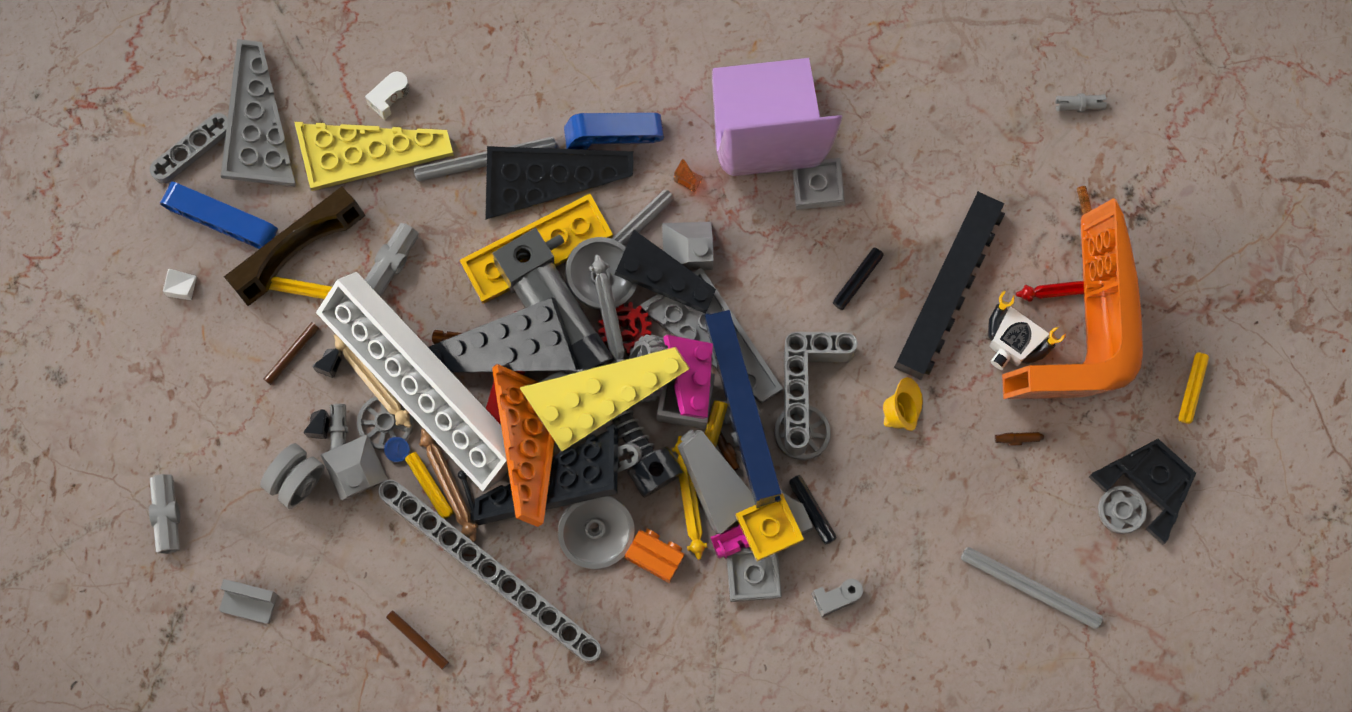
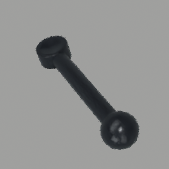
[458,470,474,521]

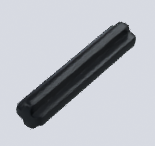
[833,247,884,310]
[789,475,837,545]

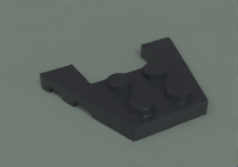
[1089,439,1196,545]

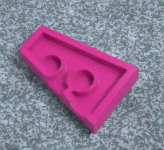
[663,335,713,419]

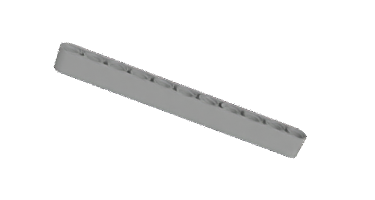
[379,480,602,664]

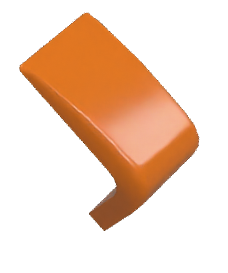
[1002,198,1143,399]

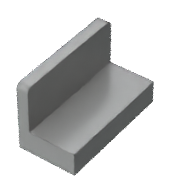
[219,579,278,624]

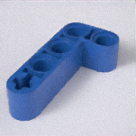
[564,113,664,150]

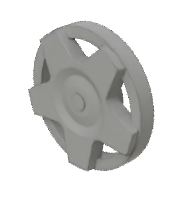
[1098,486,1147,534]

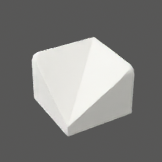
[163,269,197,300]

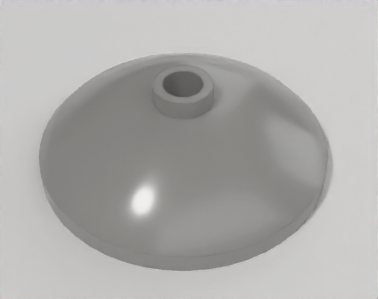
[565,237,637,310]
[558,496,635,569]

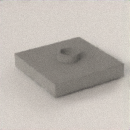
[793,158,845,210]
[727,548,782,602]

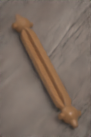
[419,428,478,542]

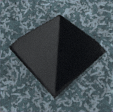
[312,348,343,378]
[304,409,330,439]

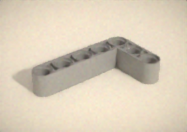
[784,332,858,456]

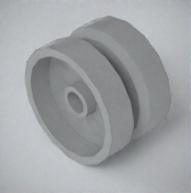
[260,443,325,509]

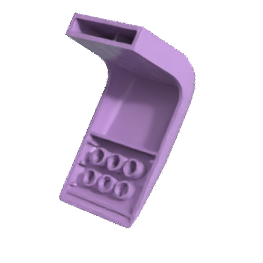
[712,58,842,176]

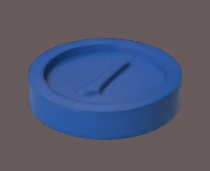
[384,437,410,462]

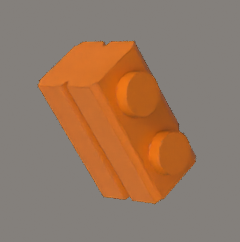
[625,529,685,583]

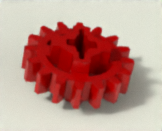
[598,302,652,356]

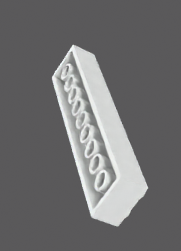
[316,272,508,492]

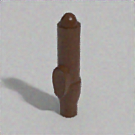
[717,431,740,471]
[995,432,1044,446]

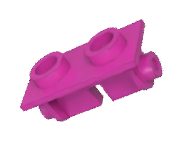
[710,525,750,559]

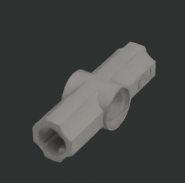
[365,223,420,296]
[149,474,180,554]

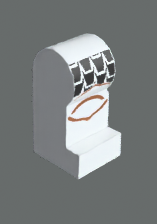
[365,71,410,120]

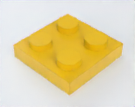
[735,493,804,562]

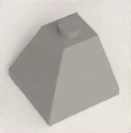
[662,222,713,270]
[321,435,388,501]

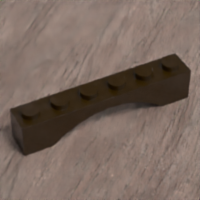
[224,186,366,306]

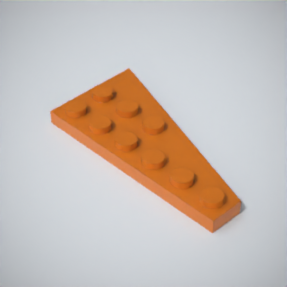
[492,364,554,527]

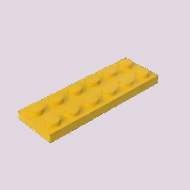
[460,194,613,304]

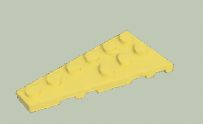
[520,347,690,451]

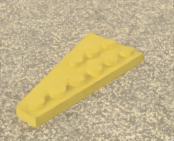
[294,122,454,191]

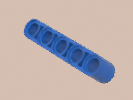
[160,182,278,249]

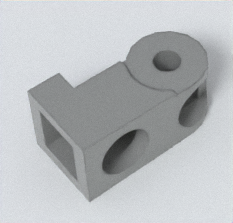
[811,579,863,617]

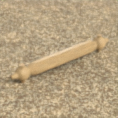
[334,334,411,428]

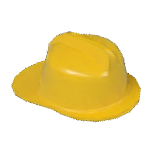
[883,377,923,431]

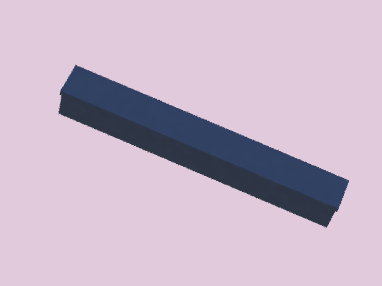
[705,310,781,509]

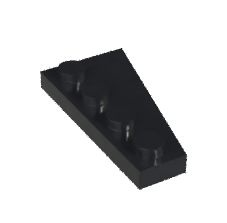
[614,230,716,314]

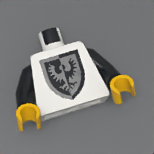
[988,291,1066,370]

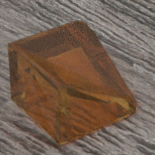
[674,159,703,192]

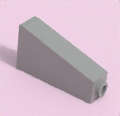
[677,430,755,534]

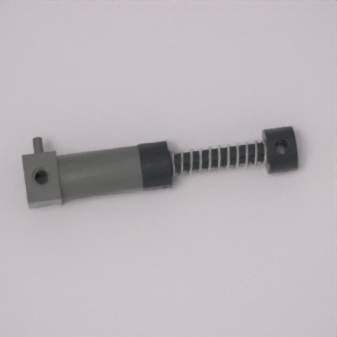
[492,228,684,498]

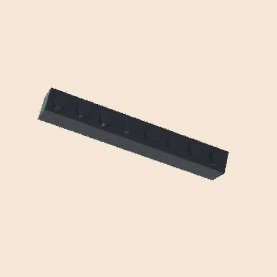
[894,191,1005,380]

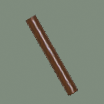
[263,322,319,385]
[386,610,449,670]

